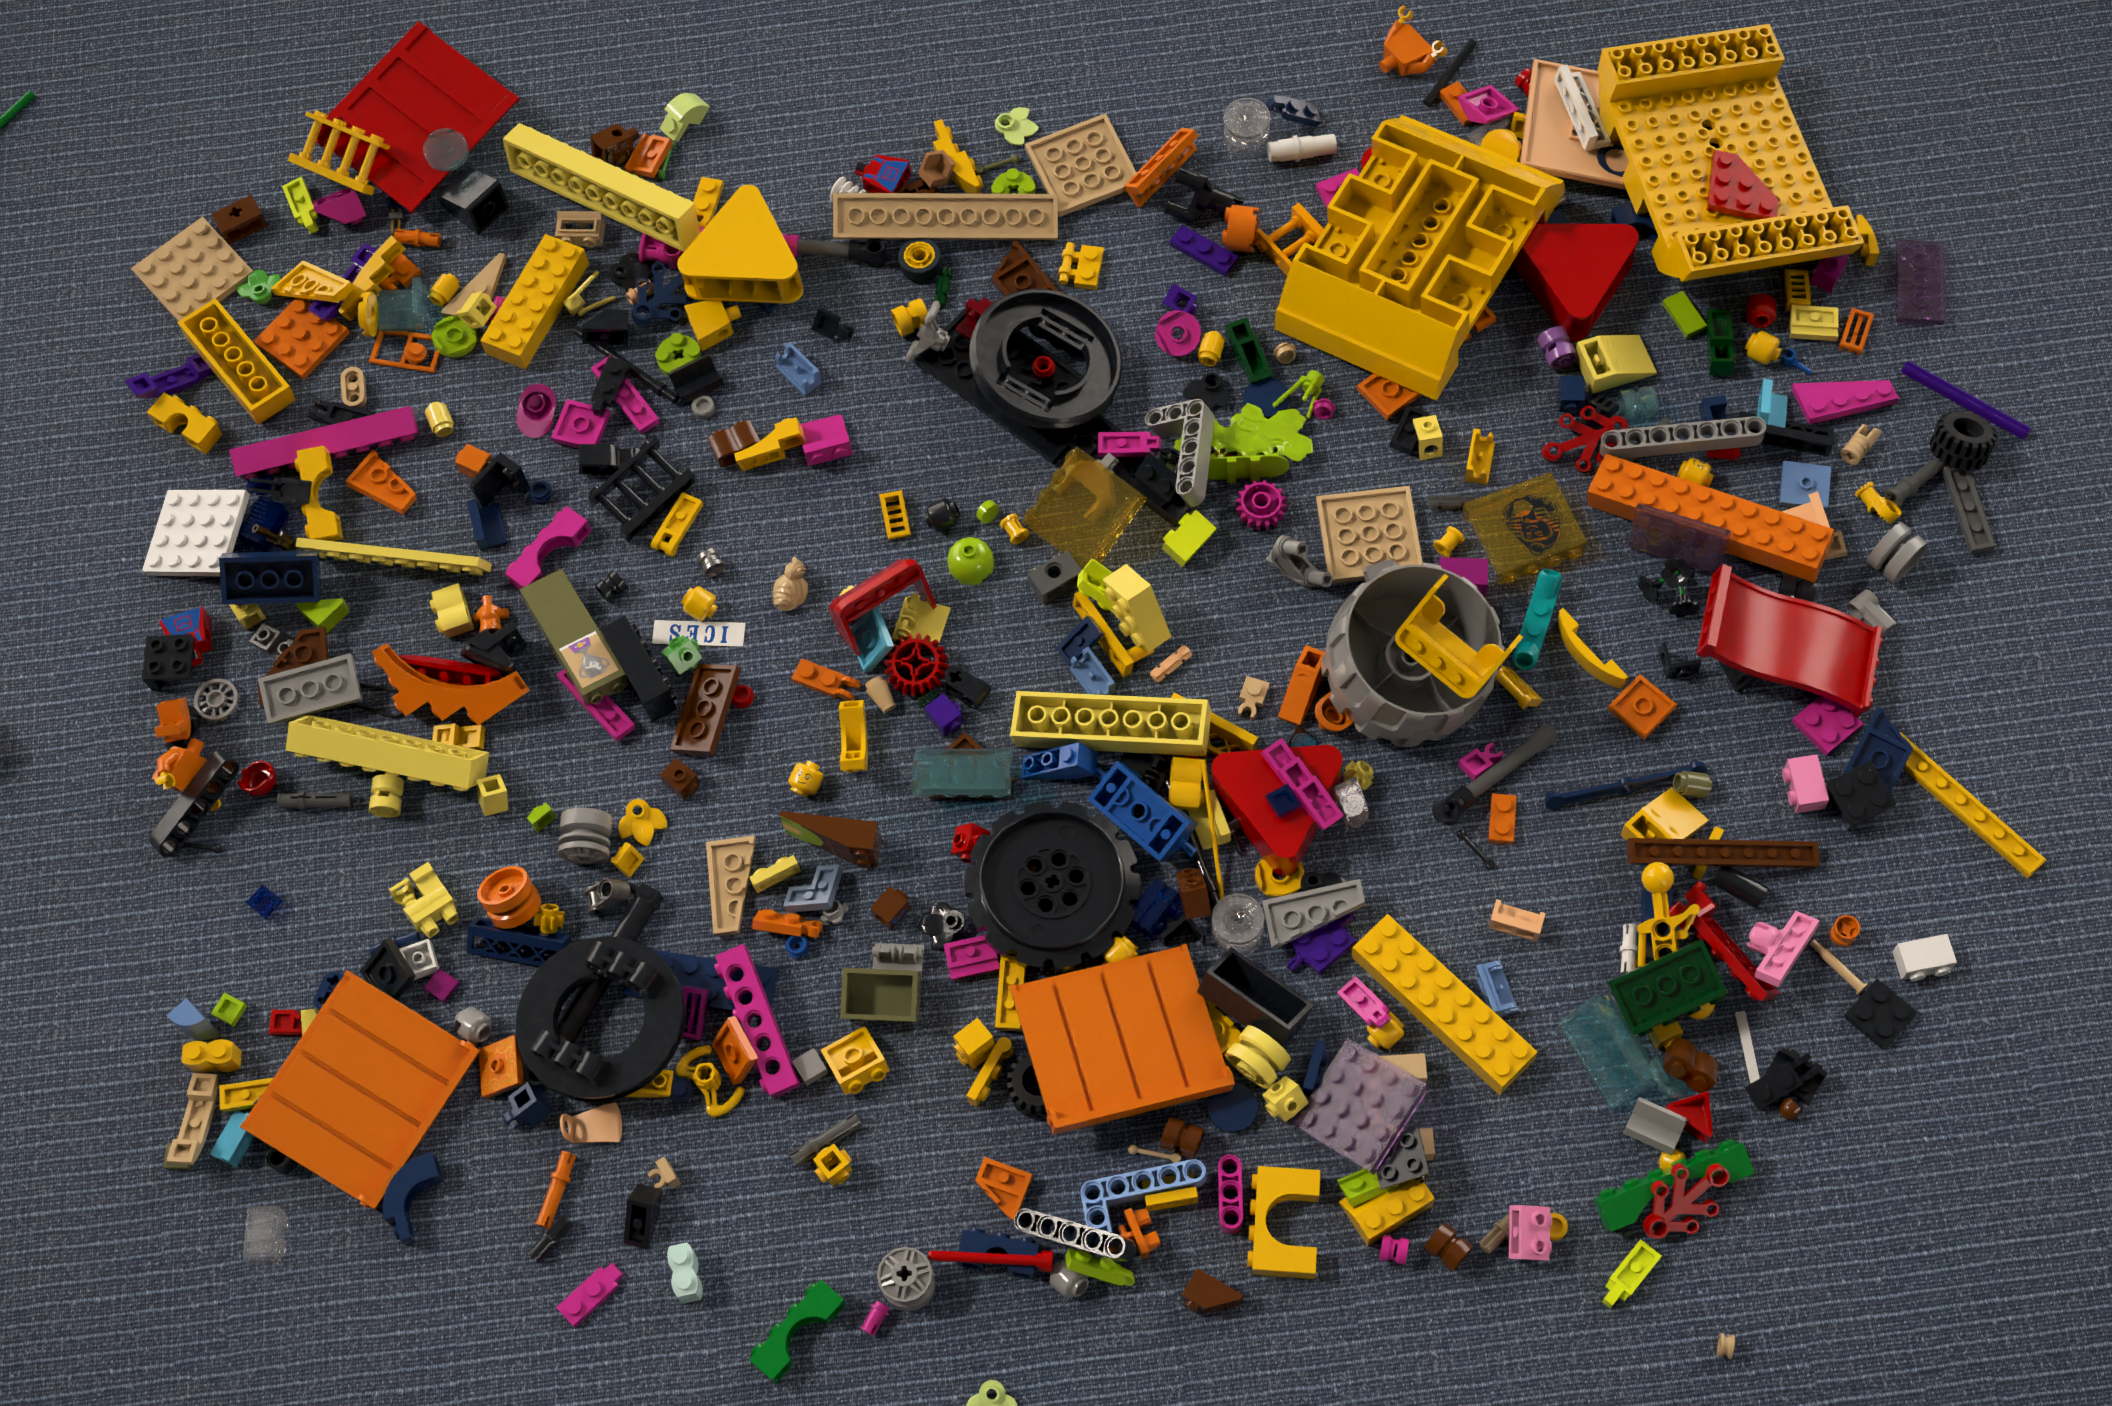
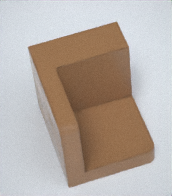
[918,150,955,188]

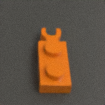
[752,909,823,938]

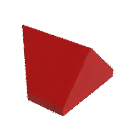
[1665,1091,1713,1144]

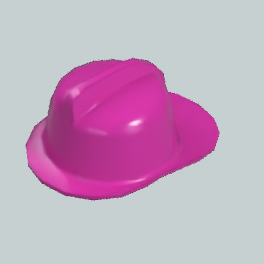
[516,384,556,438]

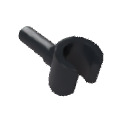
[1227,818,1244,855]

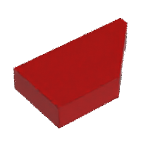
[268,1010,302,1036]

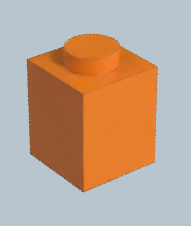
[455,444,492,478]

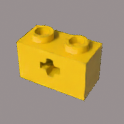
[953,1018,995,1070]

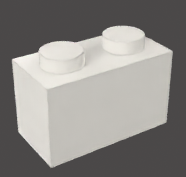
[1893,934,1957,981]

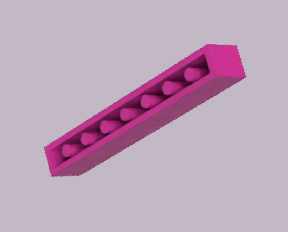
[229,406,420,480]

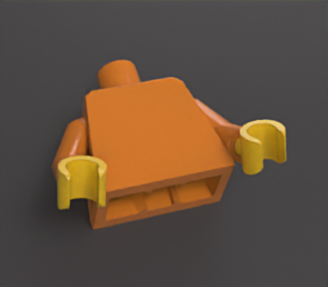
[1379,5,1447,77]
[152,738,221,811]

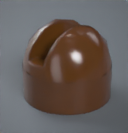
[1780,1097,1803,1120]

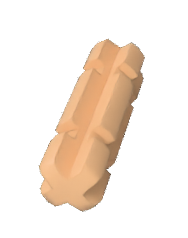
[1150,645,1192,683]

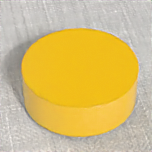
[1550,1213,1568,1241]

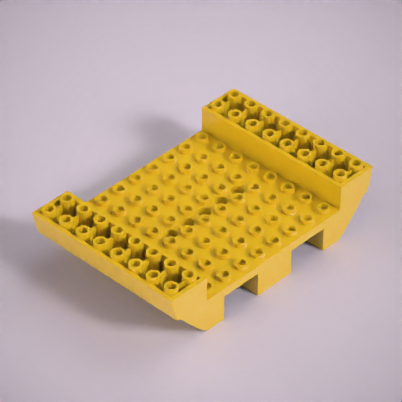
[1598,24,1864,282]
[1274,115,1566,401]

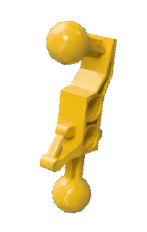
[1637,862,1715,1019]

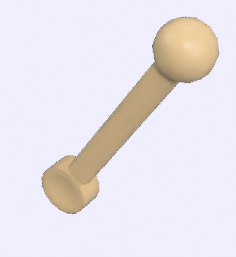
[1128,1145,1181,1163]

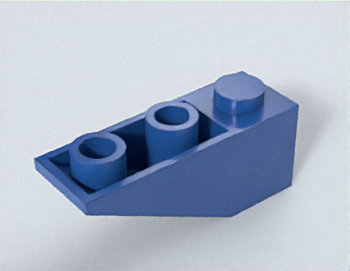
[1021,742,1098,780]

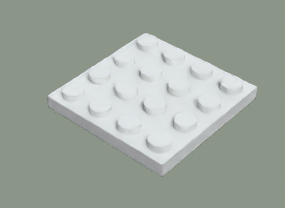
[142,490,250,576]

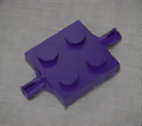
[1285,913,1356,975]

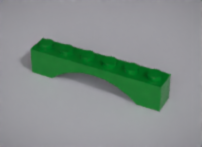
[1593,1139,1755,1232]

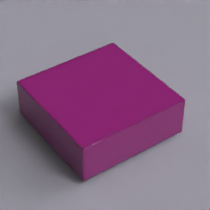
[424,968,460,1003]

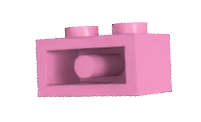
[1782,754,1829,813]
[1509,1205,1552,1261]

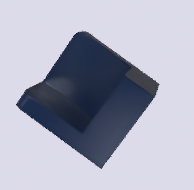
[1699,395,1728,435]

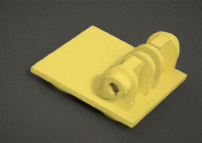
[892,593,951,646]

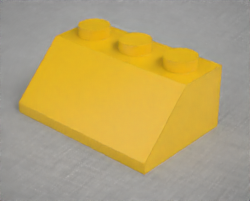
[1339,1179,1435,1247]

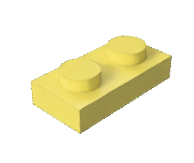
[749,855,801,893]

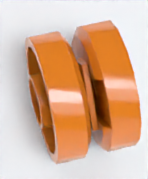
[477,866,541,929]

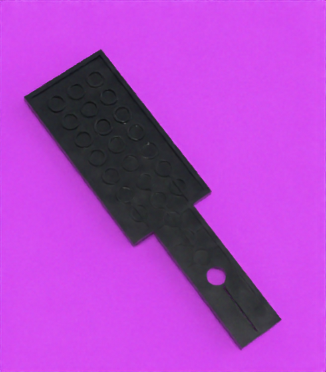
[915,298,1194,527]

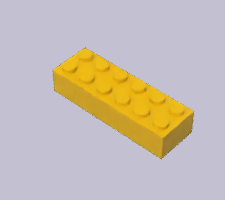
[480,234,589,370]
[177,298,296,425]

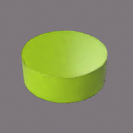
[976,500,999,524]

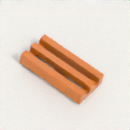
[1838,308,1874,356]

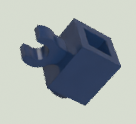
[502,1082,553,1129]

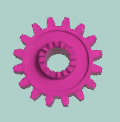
[1235,480,1287,531]

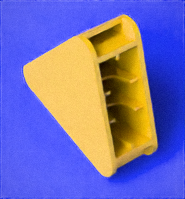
[677,185,803,304]

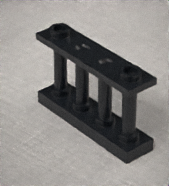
[588,437,695,542]

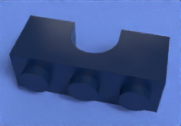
[957,1228,1041,1280]

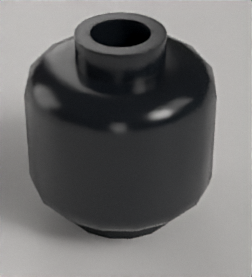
[924,498,961,532]

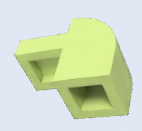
[659,93,710,142]

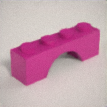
[505,506,592,591]

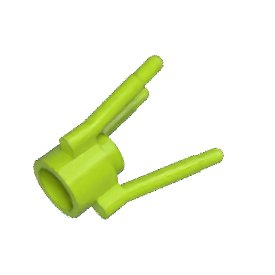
[1273,370,1325,419]

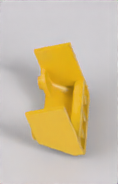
[1395,574,1523,698]

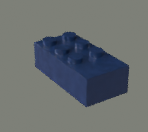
[219,551,322,605]

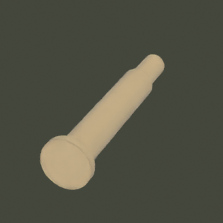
[1809,939,1868,995]

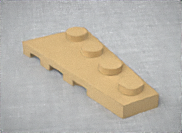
[706,835,756,937]

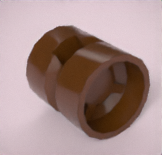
[1159,1116,1205,1160]
[1424,1222,1474,1272]

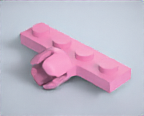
[1747,911,1819,987]

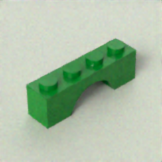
[749,1279,847,1385]

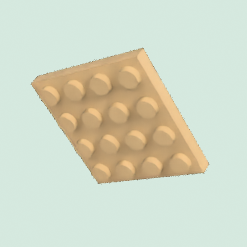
[1025,113,1136,217]
[131,217,253,321]
[1316,486,1423,584]

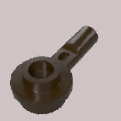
[252,524,295,550]

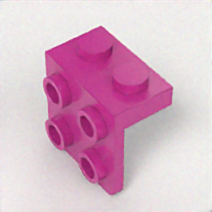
[801,415,853,466]

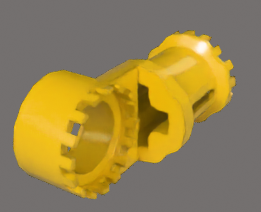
[1855,482,1902,524]

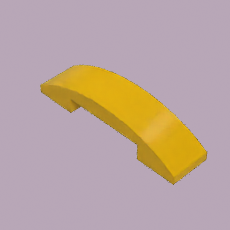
[1557,608,1628,689]

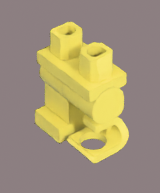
[389,862,459,938]

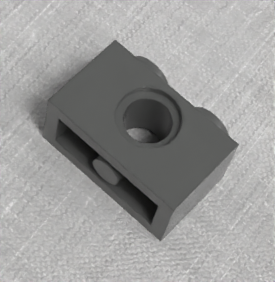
[1028,550,1082,605]

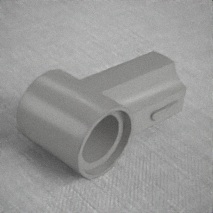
[1846,589,1897,637]

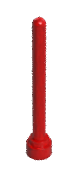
[927,1250,1053,1272]

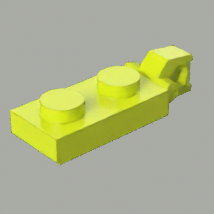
[282,176,318,234]
[1602,1239,1662,1309]

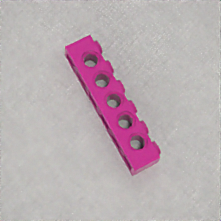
[714,944,802,1098]

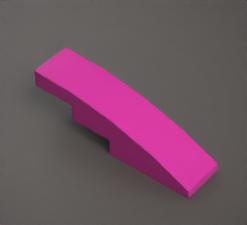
[1261,738,1344,830]

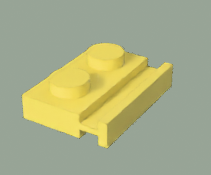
[1790,305,1838,341]

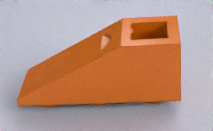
[1278,645,1325,725]

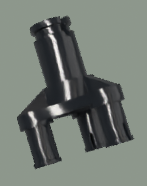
[1164,167,1245,224]

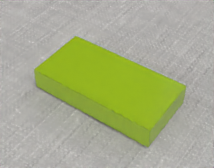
[1662,291,1707,339]

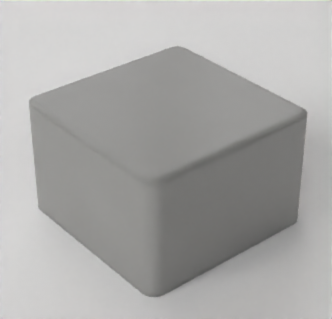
[792,1048,828,1086]

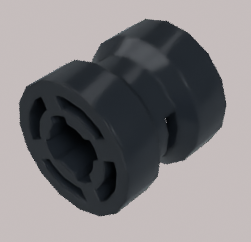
[595,570,628,603]

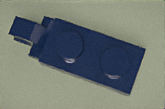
[1266,95,1321,127]

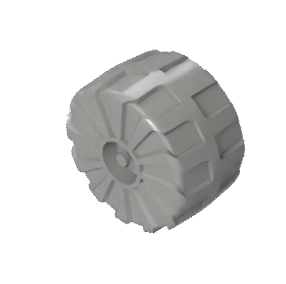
[1321,563,1505,747]

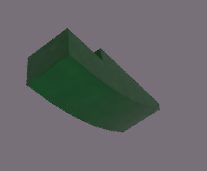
[1706,309,1735,376]
[1224,317,1273,384]

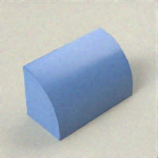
[166,999,220,1041]

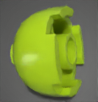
[947,537,995,586]

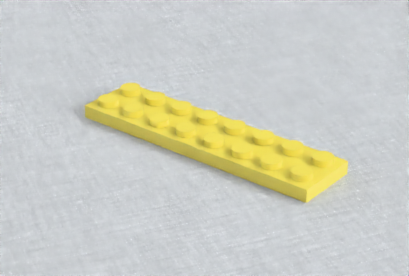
[296,538,492,576]

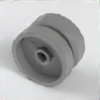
[1866,522,1929,584]

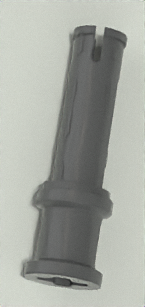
[1885,457,1948,507]

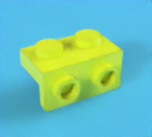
[1077,559,1113,612]

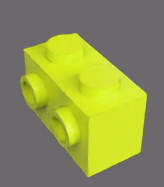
[1161,510,1217,567]

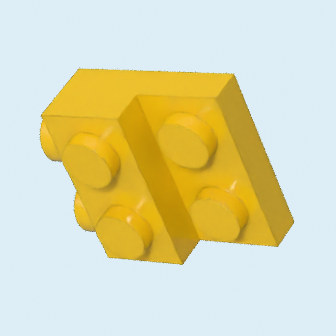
[821,1026,890,1095]

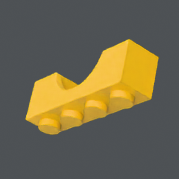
[295,446,343,541]

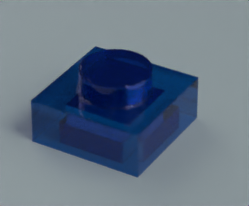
[246,474,274,495]
[1266,784,1300,819]
[246,884,283,920]

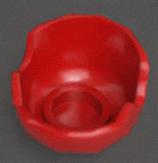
[237,760,277,797]

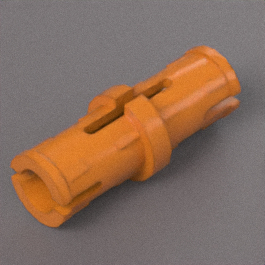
[394,228,441,248]

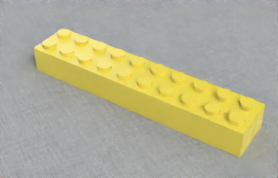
[503,123,700,252]

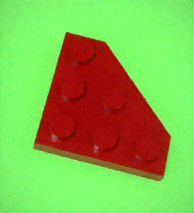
[1706,150,1779,220]

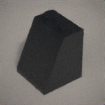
[437,166,510,235]

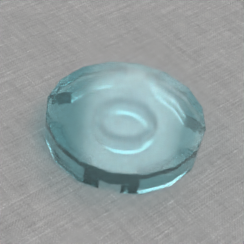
[423,128,468,171]

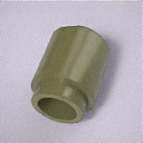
[1673,771,1712,798]

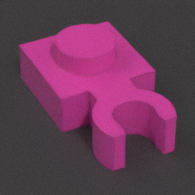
[1458,743,1503,781]

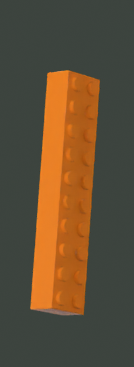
[1587,454,1834,583]

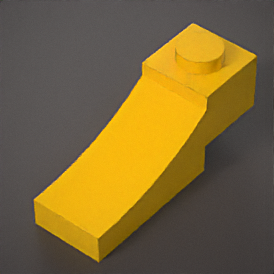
[734,417,806,471]

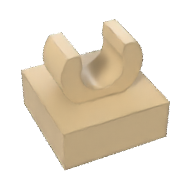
[648,1157,681,1189]

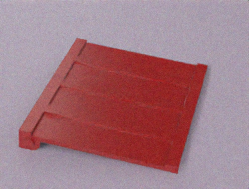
[316,21,520,214]

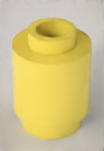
[425,402,454,437]

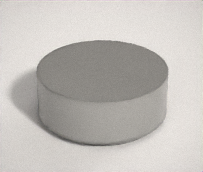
[691,395,715,419]

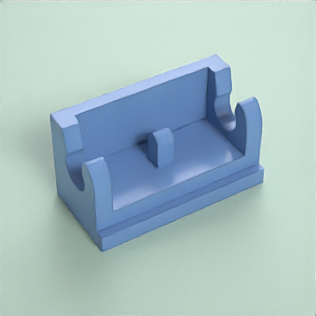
[775,342,822,396]
[1069,647,1116,695]
[1474,960,1518,1017]

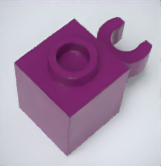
[1810,254,1849,293]

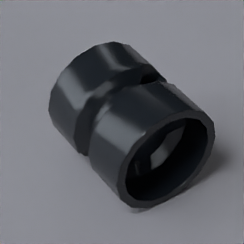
[1778,573,1818,602]

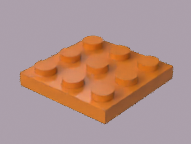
[253,298,350,380]

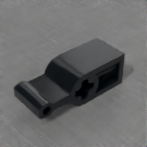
[578,444,639,475]

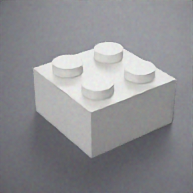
[399,939,439,980]

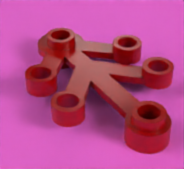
[1541,406,1629,473]
[1643,1163,1730,1239]

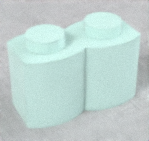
[667,1243,703,1304]

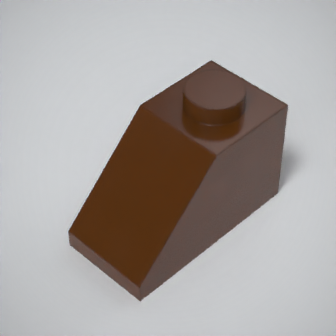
[1181,1268,1243,1314]

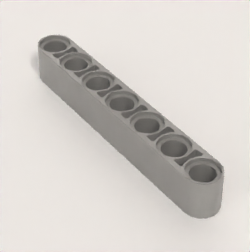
[1600,416,1766,459]

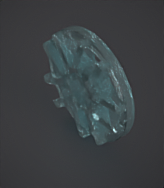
[1648,1056,1689,1100]

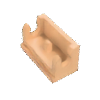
[1489,899,1545,942]

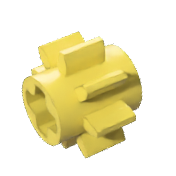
[1343,760,1374,790]

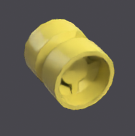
[369,775,404,818]

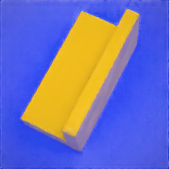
[1142,1172,1198,1212]

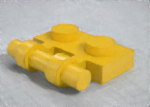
[1058,242,1104,290]

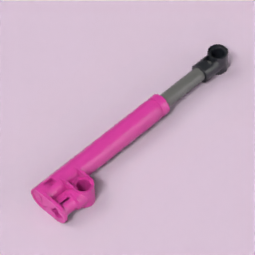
[639,227,886,269]

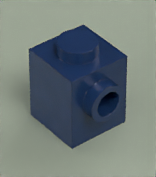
[1558,376,1589,414]

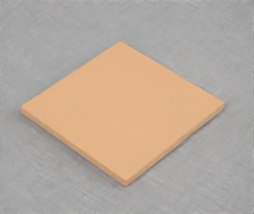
[1520,59,1629,190]

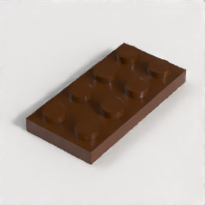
[670,664,741,756]

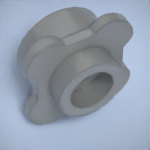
[821,900,849,924]

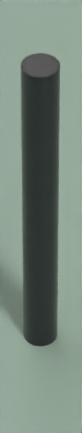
[1423,39,1476,107]

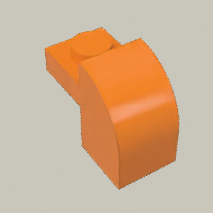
[154,697,191,743]

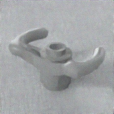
[905,301,951,363]

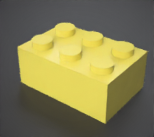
[1103,564,1172,653]

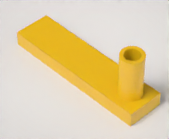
[1072,591,1154,678]

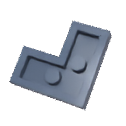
[783,865,843,912]

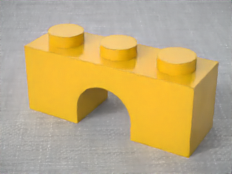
[147,392,223,455]

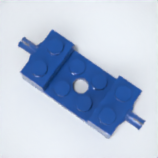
[1087,761,1198,862]

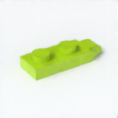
[1065,1249,1135,1286]

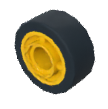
[898,238,942,282]

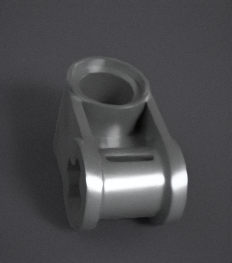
[584,878,630,916]

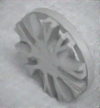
[194,678,240,722]

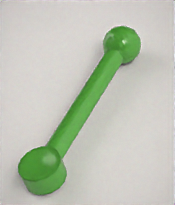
[658,140,676,180]

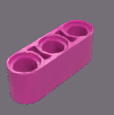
[1218,1154,1243,1235]

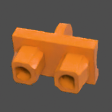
[1117,1208,1161,1260]

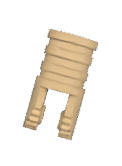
[1840,424,1882,465]

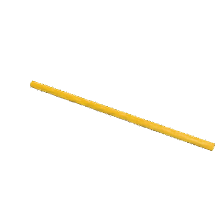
[1201,760,1225,900]

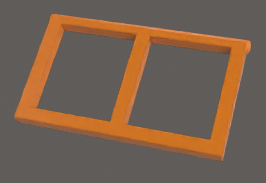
[369,327,440,373]

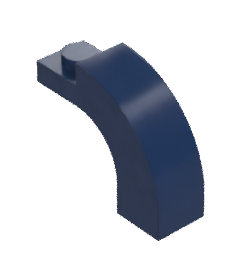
[1609,204,1658,242]
[383,1152,444,1246]

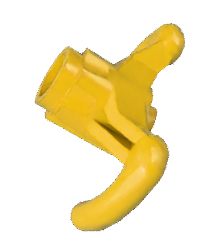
[675,1045,745,1117]

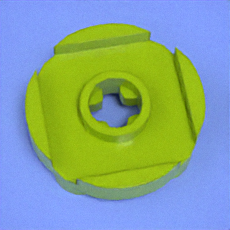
[991,168,1036,194]
[655,333,702,377]

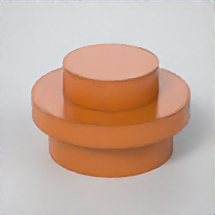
[404,343,427,364]

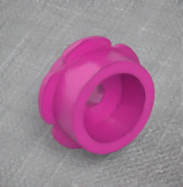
[1313,398,1336,420]

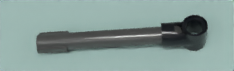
[1432,723,1559,822]

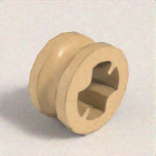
[1717,1333,1735,1359]

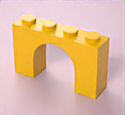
[1247,1166,1320,1279]

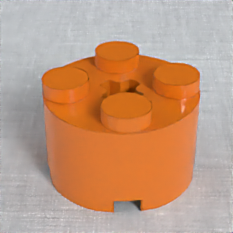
[1222,205,1260,253]

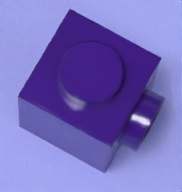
[924,693,963,737]

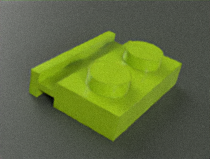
[1337,1164,1399,1207]

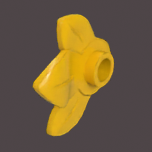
[618,799,668,846]

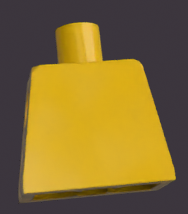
[684,300,742,351]

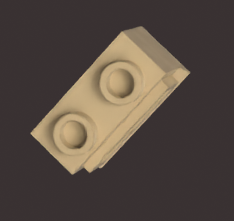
[555,211,605,248]

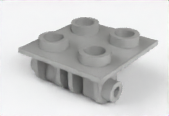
[872,943,924,979]

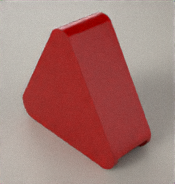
[1512,224,1639,341]
[1212,745,1343,877]

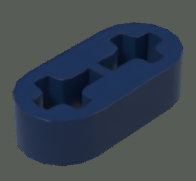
[313,972,343,1014]

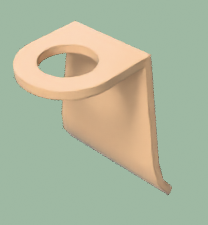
[560,1103,622,1144]

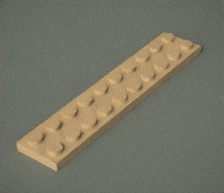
[833,193,1058,240]

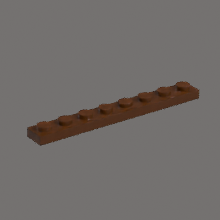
[1626,838,1820,868]

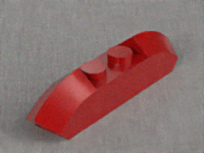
[398,655,503,686]

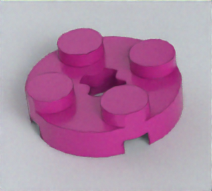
[1155,310,1201,357]

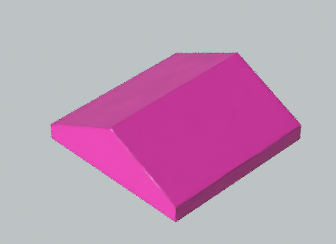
[1457,85,1520,124]

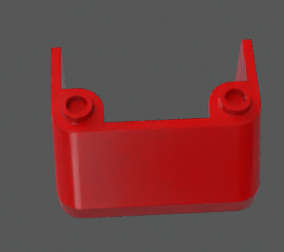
[829,559,937,656]

